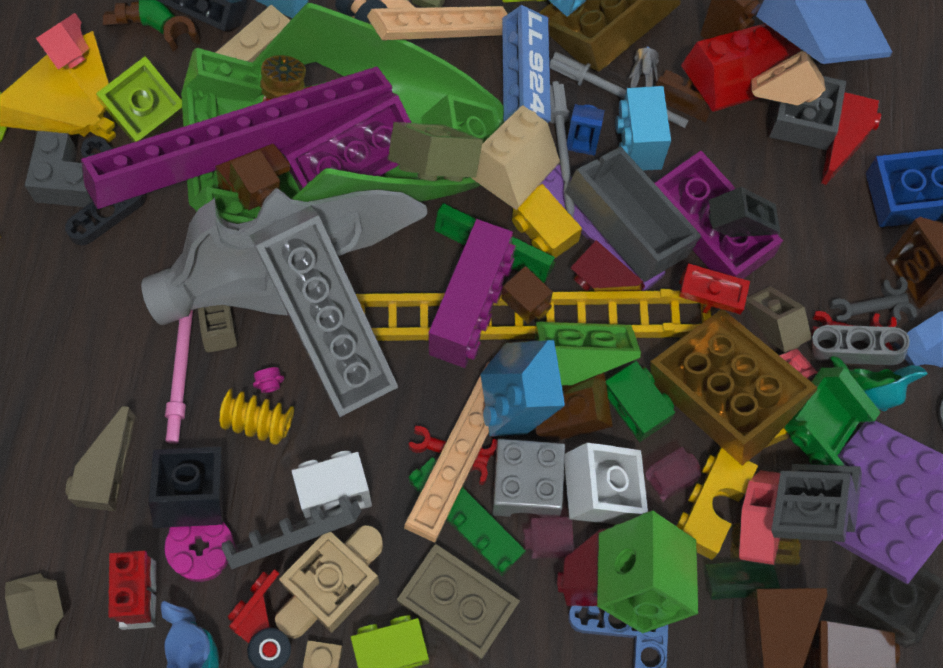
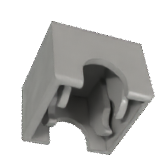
[492,439,565,520]

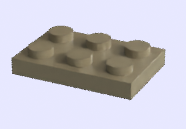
[397,544,520,660]

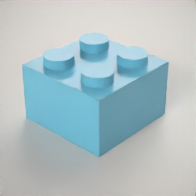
[615,86,671,171]

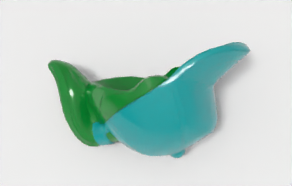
[830,356,928,411]

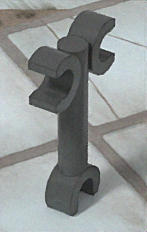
[829,277,917,324]

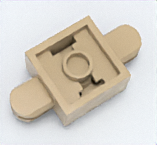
[275,525,383,639]

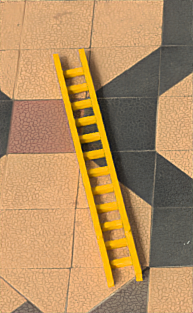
[356,289,711,341]

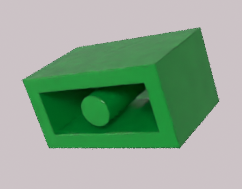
[606,361,675,443]

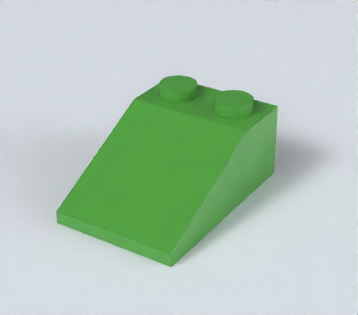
[535,322,641,385]

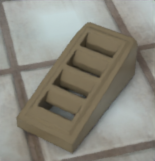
[197,305,237,353]

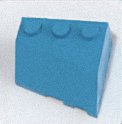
[481,340,565,436]

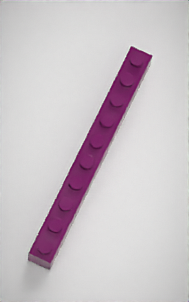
[81,66,392,209]

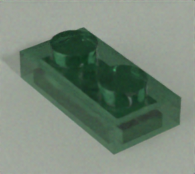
[704,561,780,600]

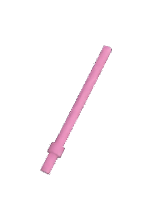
[165,310,193,444]

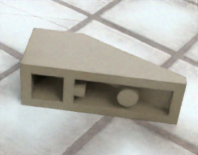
[66,406,136,511]

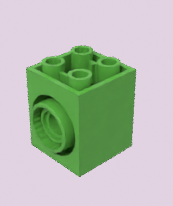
[597,511,698,634]

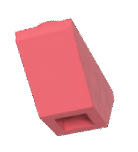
[739,470,780,565]

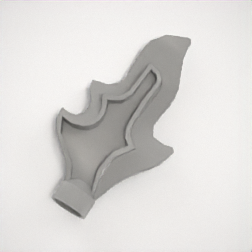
[141,188,427,325]

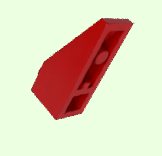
[821,92,881,185]

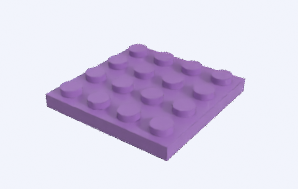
[833,421,943,584]

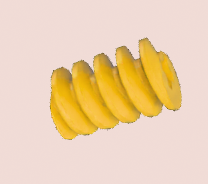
[219,388,294,445]

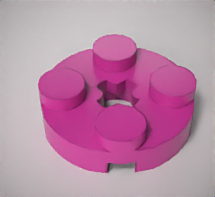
[165,522,235,582]

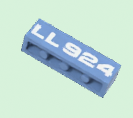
[502,5,551,123]

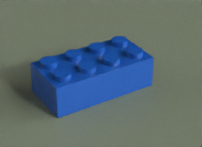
[866,149,943,227]

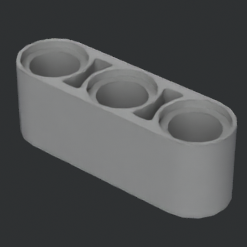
[811,325,910,365]

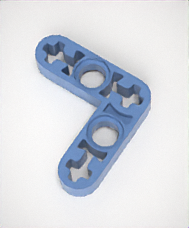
[568,606,668,668]

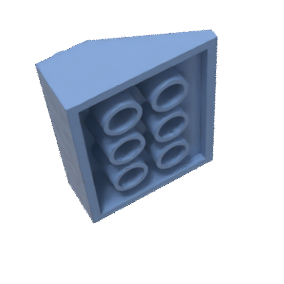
[756,0,892,64]

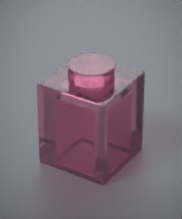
[645,447,701,502]
[524,517,574,559]

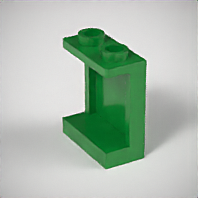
[784,367,880,466]

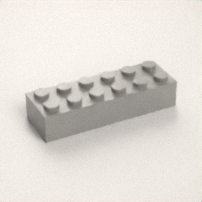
[249,206,398,417]

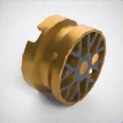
[260,55,306,100]

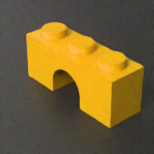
[676,448,758,560]

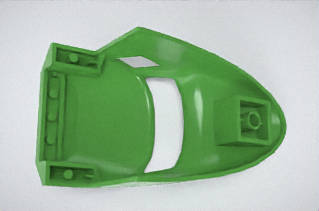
[181,3,504,224]

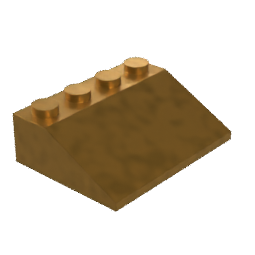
[539,0,681,72]
[651,309,817,466]

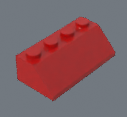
[681,23,801,112]

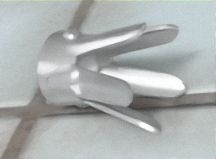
[629,47,659,88]

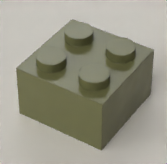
[388,122,483,182]

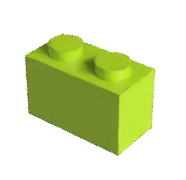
[351,615,429,668]

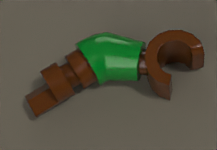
[103,0,201,52]

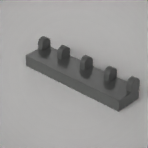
[222,495,362,569]

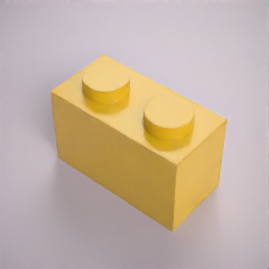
[512,184,582,258]

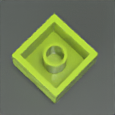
[96,56,183,142]

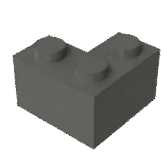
[769,76,846,150]
[25,131,93,207]

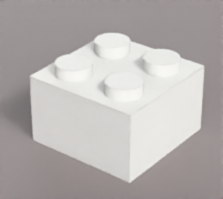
[564,443,648,524]
[292,451,372,519]

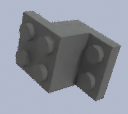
[771,464,862,542]

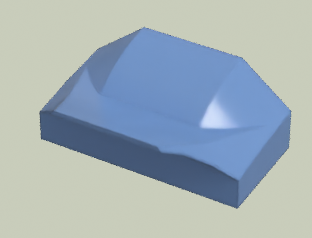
[893,311,943,367]

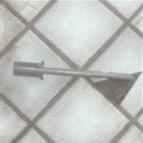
[549,51,689,128]
[550,81,575,217]

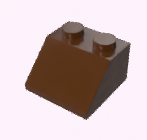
[536,372,613,442]

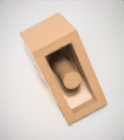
[751,51,826,105]

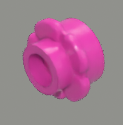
[253,367,285,393]

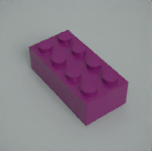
[279,91,411,191]
[654,151,783,279]
[429,219,516,368]

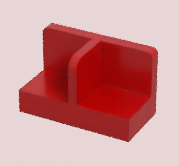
[678,263,750,315]

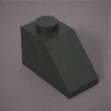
[709,187,780,237]

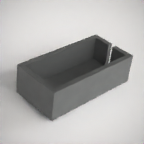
[565,147,701,283]

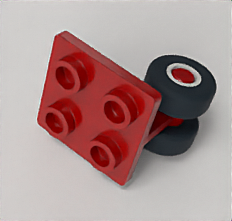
[228,569,291,668]

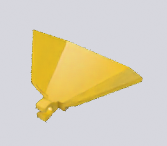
[0,31,116,143]

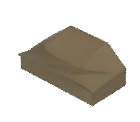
[5,573,64,651]

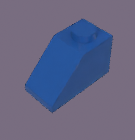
[567,104,605,156]

